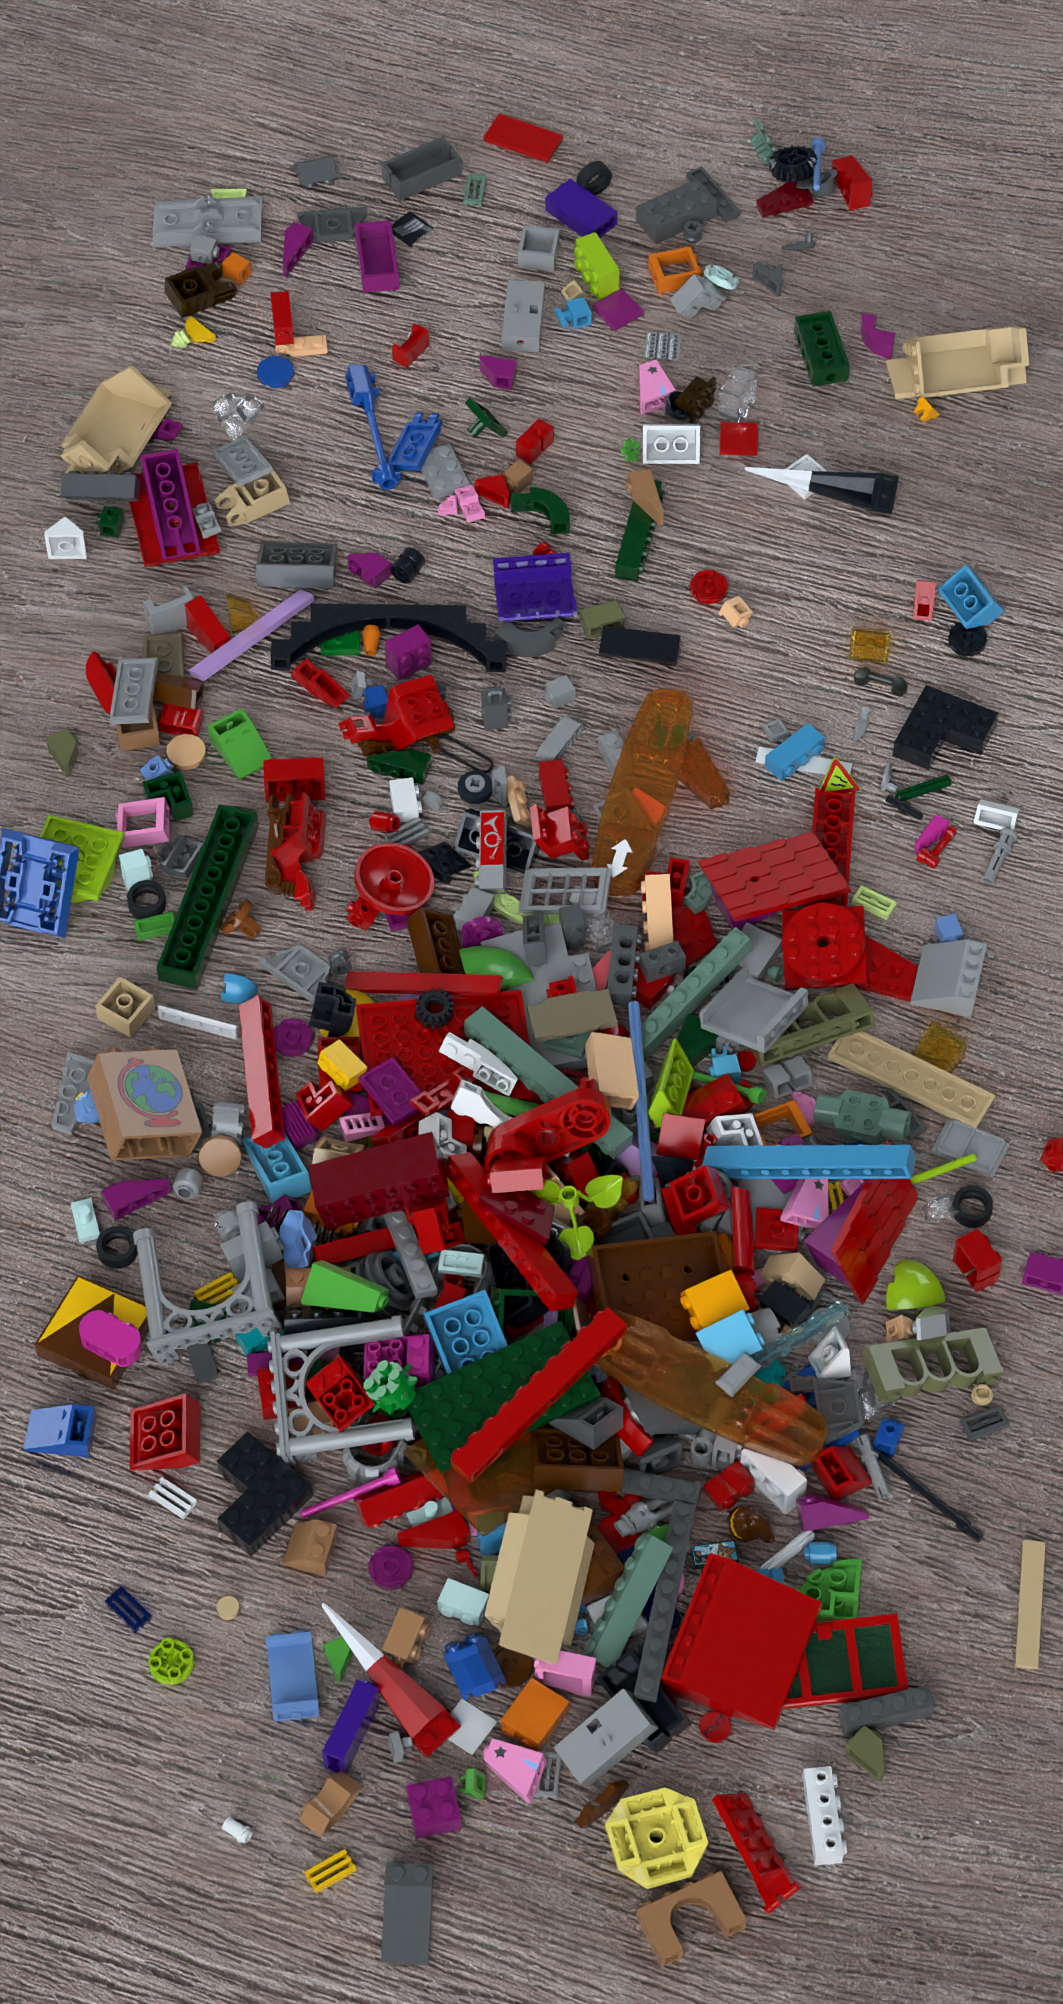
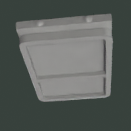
[931,1118,1010,1179]

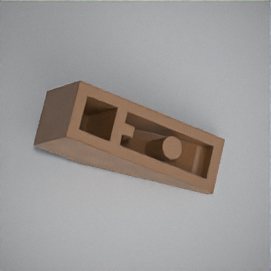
[625,469,664,525]

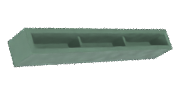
[629,927,753,1062]

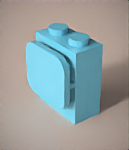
[696,1310,765,1374]

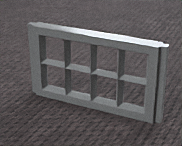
[519,868,612,914]

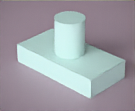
[71,1198,100,1243]
[438,1250,485,1277]
[406,1497,453,1527]

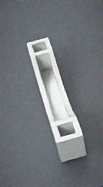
[450,1080,570,1157]

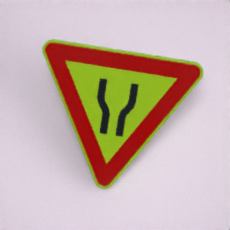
[819,757,860,793]

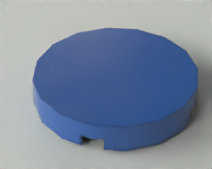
[257,356,294,388]

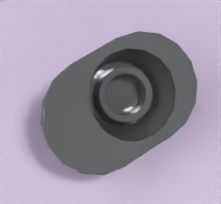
[796,169,837,197]

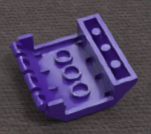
[493,553,577,622]

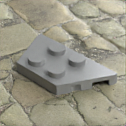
[258,944,331,1004]

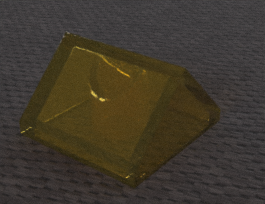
[913,1021,967,1073]

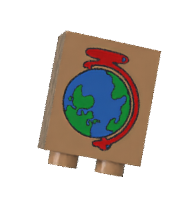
[87,1046,202,1161]

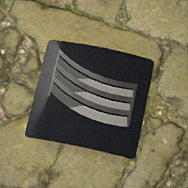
[391,212,433,246]

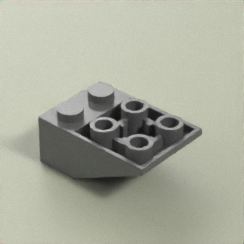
[549,1397,623,1450]

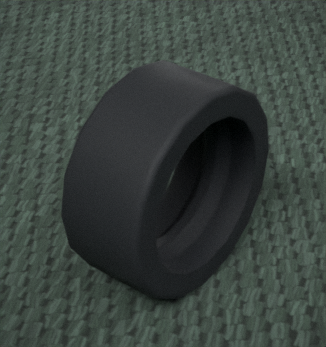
[576,161,612,196]
[127,880,166,919]
[952,1185,993,1228]
[96,1226,138,1269]

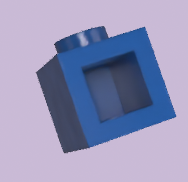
[363,685,388,719]
[873,1418,904,1457]

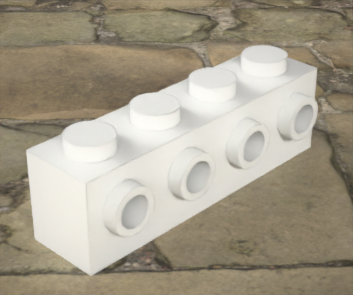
[802,1766,847,1865]

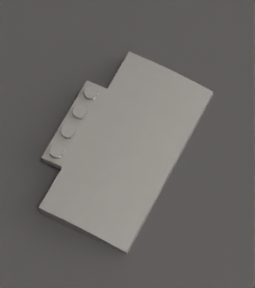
[481,923,597,1071]

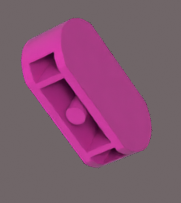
[79,1310,142,1367]

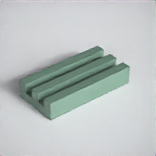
[464,174,486,207]

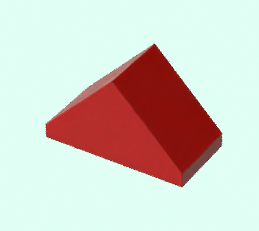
[475,474,510,509]

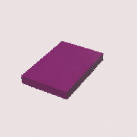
[358,1057,422,1126]

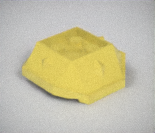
[605,1787,708,1889]

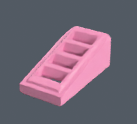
[339,1113,385,1142]

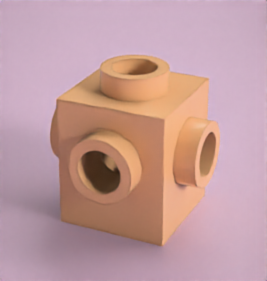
[886,1315,917,1342]

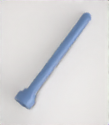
[811,138,825,191]

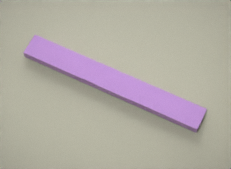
[189,589,315,681]

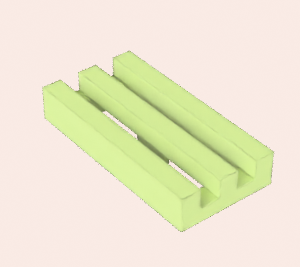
[851,885,897,920]

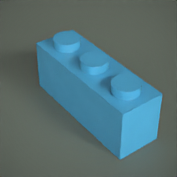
[765,723,825,781]

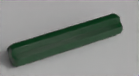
[895,775,951,801]

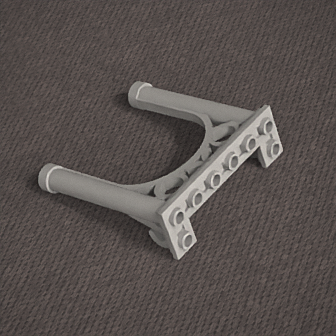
[133,1201,284,1364]
[267,1315,415,1470]

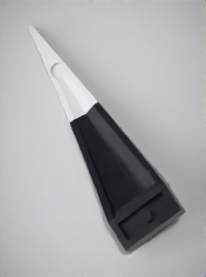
[745,467,899,515]

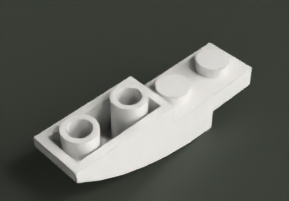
[439,1032,518,1097]

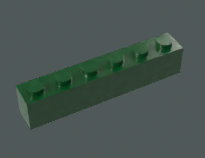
[615,480,665,581]

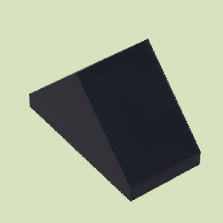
[652,1156,694,1183]

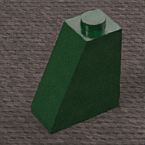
[677,1014,719,1067]

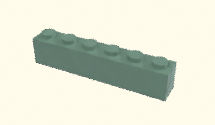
[583,1533,673,1668]

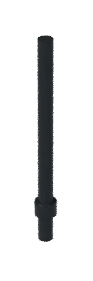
[878,1452,984,1542]

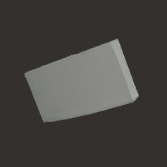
[192,502,222,539]

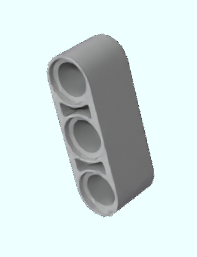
[536,715,583,761]

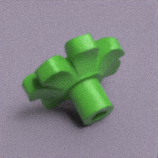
[620,438,640,462]

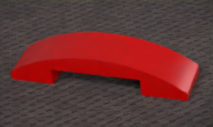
[409,1065,479,1116]
[598,1375,654,1456]

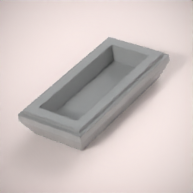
[715,1352,761,1397]

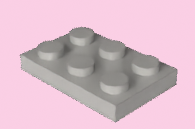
[420,443,470,499]

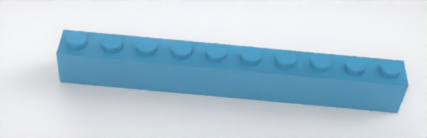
[702,1144,916,1179]

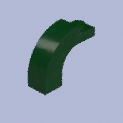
[511,487,570,534]

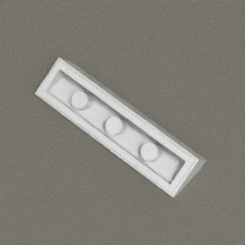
[158,1005,241,1040]

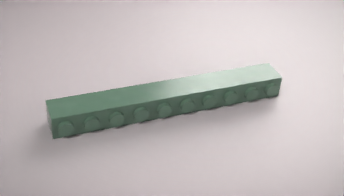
[464,1006,633,1159]

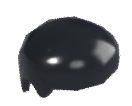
[665,391,690,420]

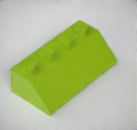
[648,1039,694,1128]

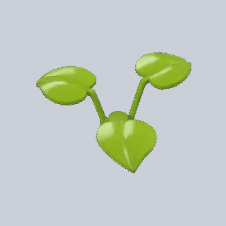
[527,1175,623,1260]

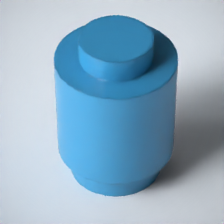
[804,1542,837,1565]

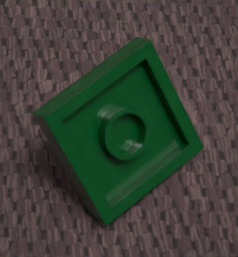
[465,398,508,438]

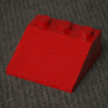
[130,1393,200,1471]

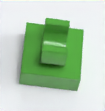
[459,1768,486,1799]

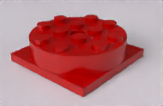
[782,903,868,991]

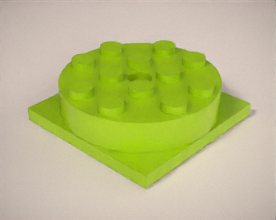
[39,815,125,903]

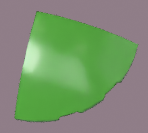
[459,946,534,992]
[796,1559,862,1631]

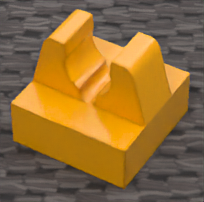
[914,396,940,422]

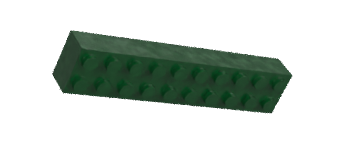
[156,804,259,990]

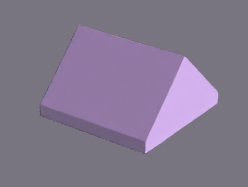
[616,1134,672,1182]

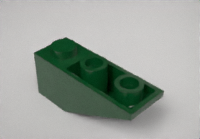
[367,750,431,785]

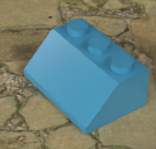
[937,564,1005,629]

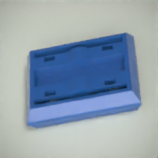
[0,828,80,938]

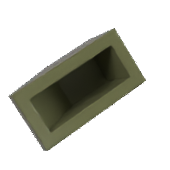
[46,729,79,777]
[845,1725,884,1783]

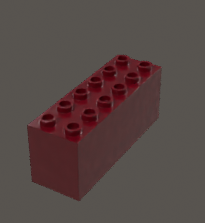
[309,1132,450,1230]

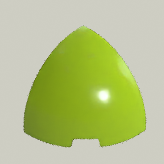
[886,1259,946,1310]

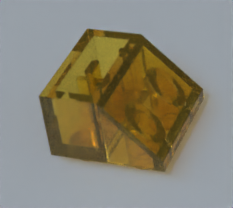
[849,626,891,663]

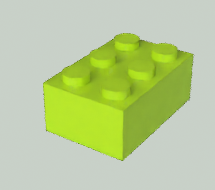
[574,232,619,301]

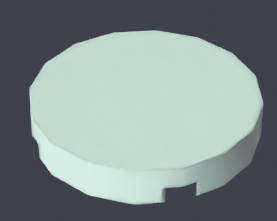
[704,265,739,290]

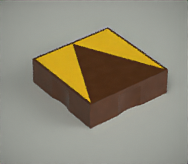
[35,1275,149,1390]

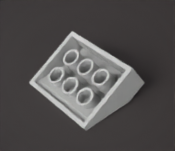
[910,939,987,1018]

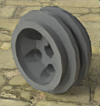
[354,1252,413,1316]

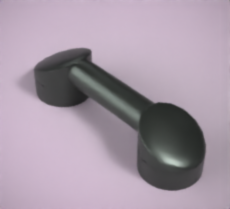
[854,667,907,696]

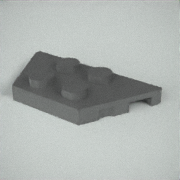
[297,206,367,243]

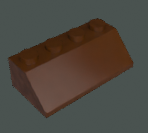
[406,907,466,974]

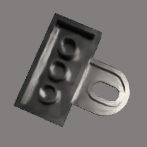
[489,1238,571,1328]

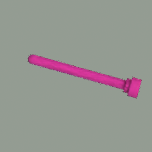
[300,1467,402,1518]

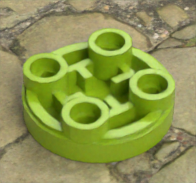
[148,1638,194,1685]

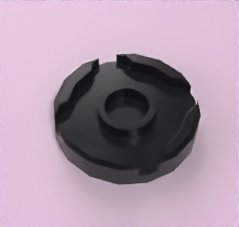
[948,623,987,657]

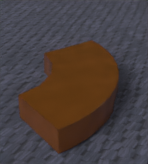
[576,1780,629,1828]

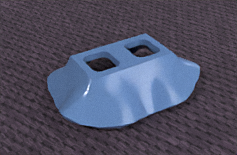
[279,1210,317,1268]

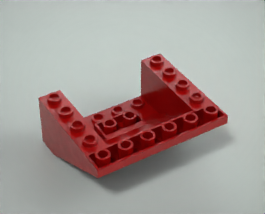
[661,1553,822,1730]

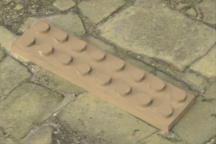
[827,1031,996,1128]

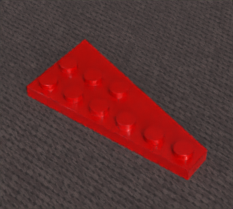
[855,935,957,1015]

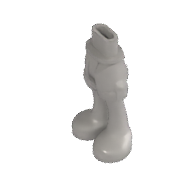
[614,1499,674,1538]

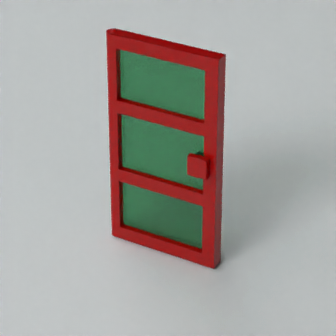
[783,1613,908,1709]

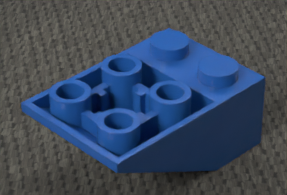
[23,1404,96,1458]

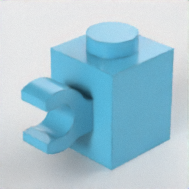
[708,1046,741,1083]

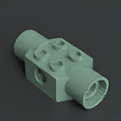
[814,1090,911,1145]

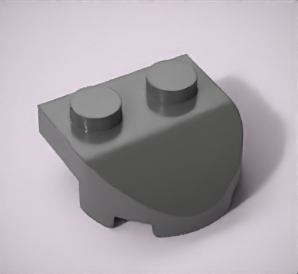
[157,835,204,878]

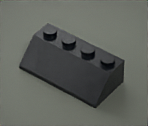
[453,808,540,874]

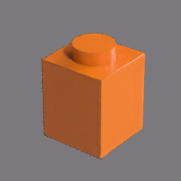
[222,252,252,285]

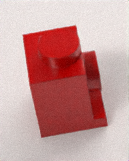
[546,975,577,998]

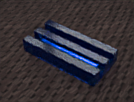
[105,1586,152,1633]

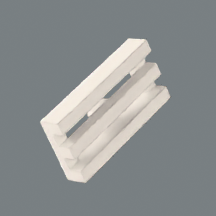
[148,1477,197,1520]

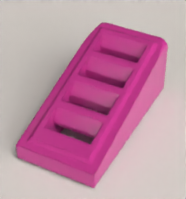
[914,814,949,855]

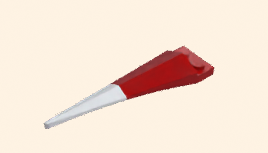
[322,1603,461,1759]

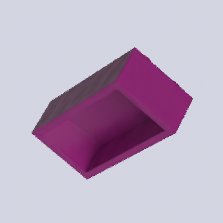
[354,220,399,293]

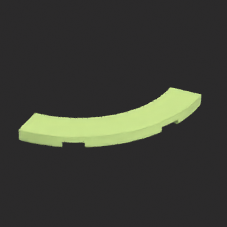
[473,871,559,926]

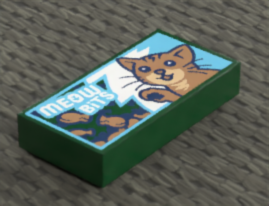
[691,1540,739,1569]

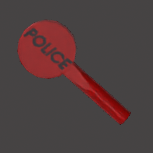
[699,1711,732,1743]

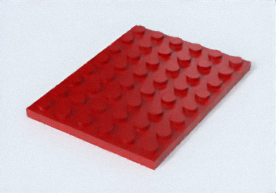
[356,990,535,1117]

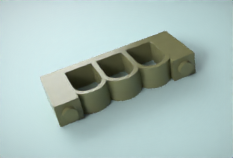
[748,983,875,1066]
[862,1327,1004,1402]

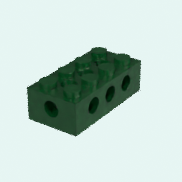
[794,311,850,387]

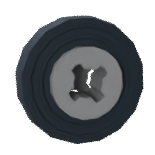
[458,771,492,804]

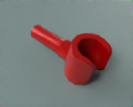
[455,1549,480,1578]

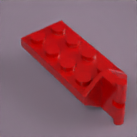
[711,1793,802,1914]

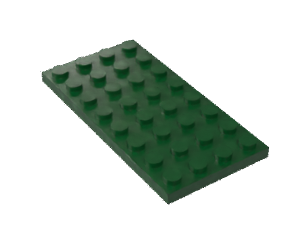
[406,1321,601,1475]

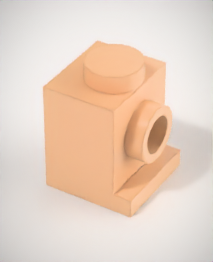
[718,596,753,628]

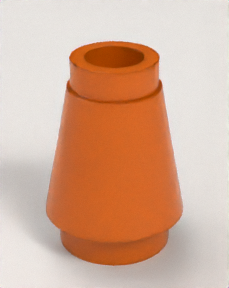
[362,625,381,656]

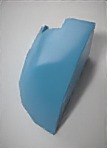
[221,973,259,1003]

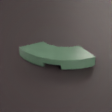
[684,871,712,914]

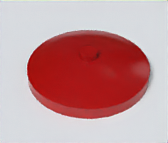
[354,843,434,915]

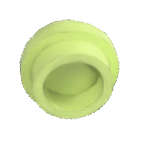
[171,330,191,348]

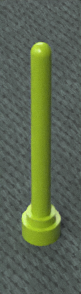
[910,1153,977,1185]

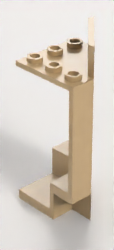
[885,326,1029,400]
[61,365,172,475]
[484,1489,595,1664]

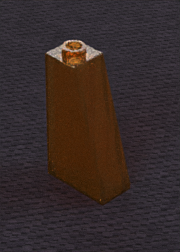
[663,738,730,810]

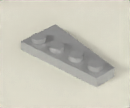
[52,1051,95,1136]

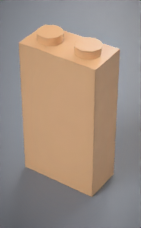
[585,1032,639,1110]

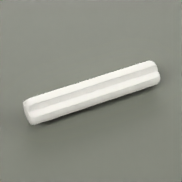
[761,1530,815,1570]

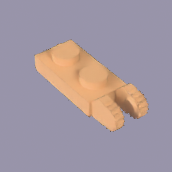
[506,776,532,828]

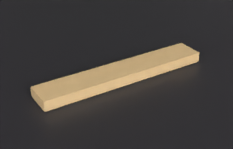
[1015,1540,1045,1670]

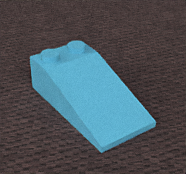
[241,1132,312,1204]

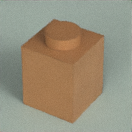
[504,459,533,493]

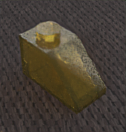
[226,594,258,633]

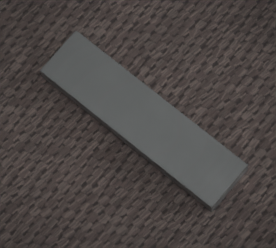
[686,166,741,223]

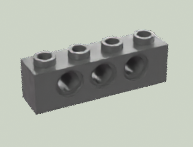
[607,924,642,1006]

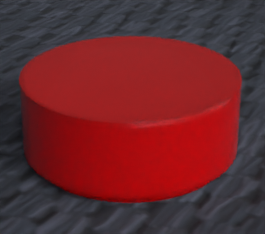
[737,1050,756,1072]

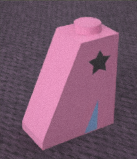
[639,360,676,414]
[780,1179,828,1230]
[483,1738,547,1804]

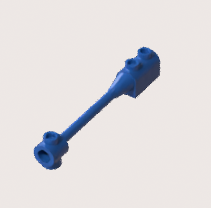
[345,365,401,490]

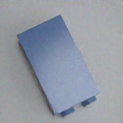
[266,1630,320,1722]

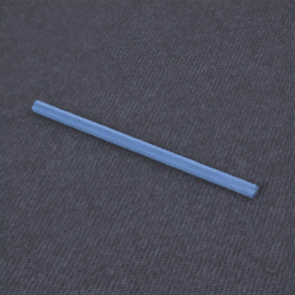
[628,1001,654,1201]

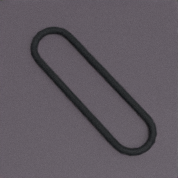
[437,735,494,773]

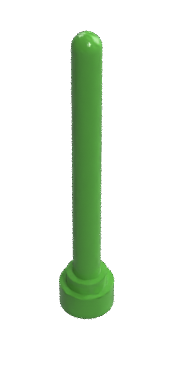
[692,1071,766,1105]

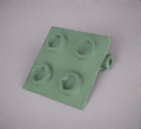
[751,117,777,164]

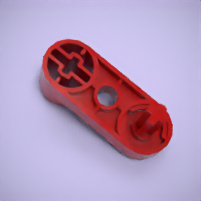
[485,1077,611,1174]

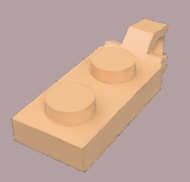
[275,335,328,357]

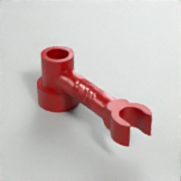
[916,825,958,869]

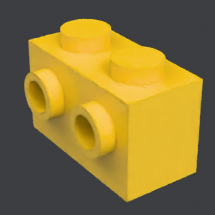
[317,1040,368,1091]

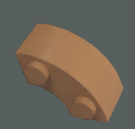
[299,1770,362,1837]

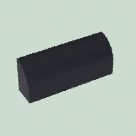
[599,626,681,665]

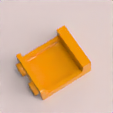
[680,1270,749,1331]

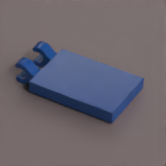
[387,412,443,471]

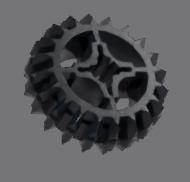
[769,145,818,183]

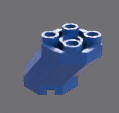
[442,1632,506,1700]

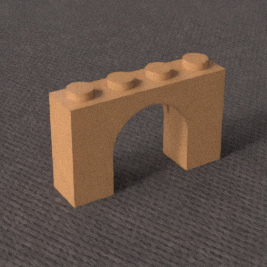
[636,1871,747,1967]

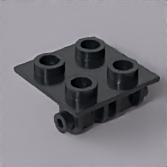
[418,842,472,884]

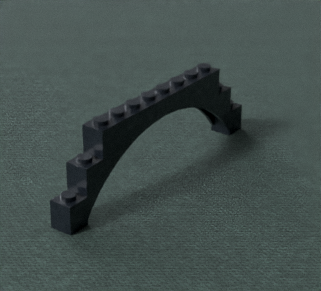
[271,603,506,672]

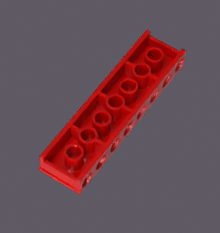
[806,788,855,907]

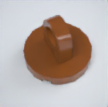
[221,899,261,938]

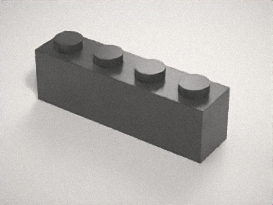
[61,470,141,502]
[838,1685,935,1738]

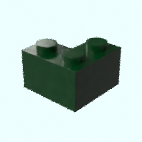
[142,771,193,821]

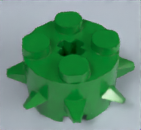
[363,1360,418,1414]

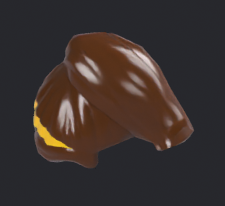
[727,1506,775,1543]

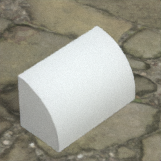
[974,799,1020,831]

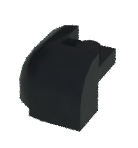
[309,982,356,1037]

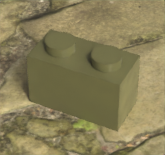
[580,600,624,640]

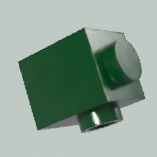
[97,506,124,538]

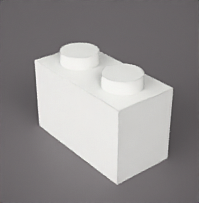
[389,778,422,824]

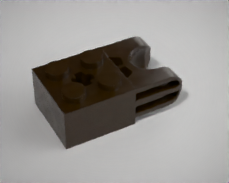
[164,262,237,318]

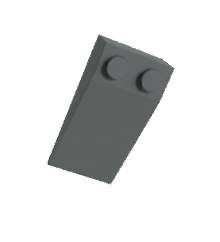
[381,1862,434,1965]

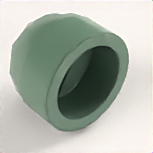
[767,964,784,982]

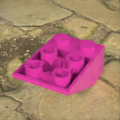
[363,1334,435,1387]

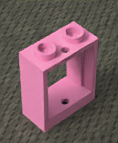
[115,797,171,848]
[534,1651,596,1697]

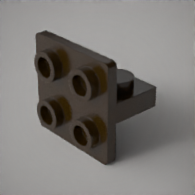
[675,376,717,424]

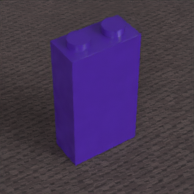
[545,179,618,238]
[322,1679,379,1774]

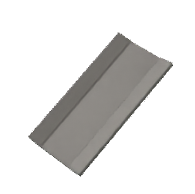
[153,195,263,248]

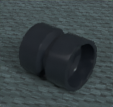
[390,547,425,584]

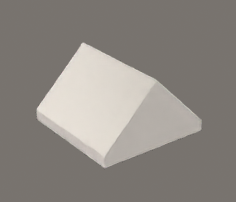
[44,517,87,559]
[808,1326,851,1380]

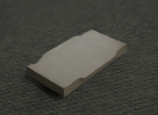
[527,989,618,1043]

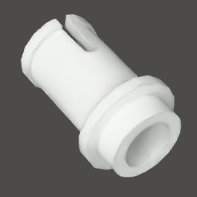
[222,1817,253,1844]

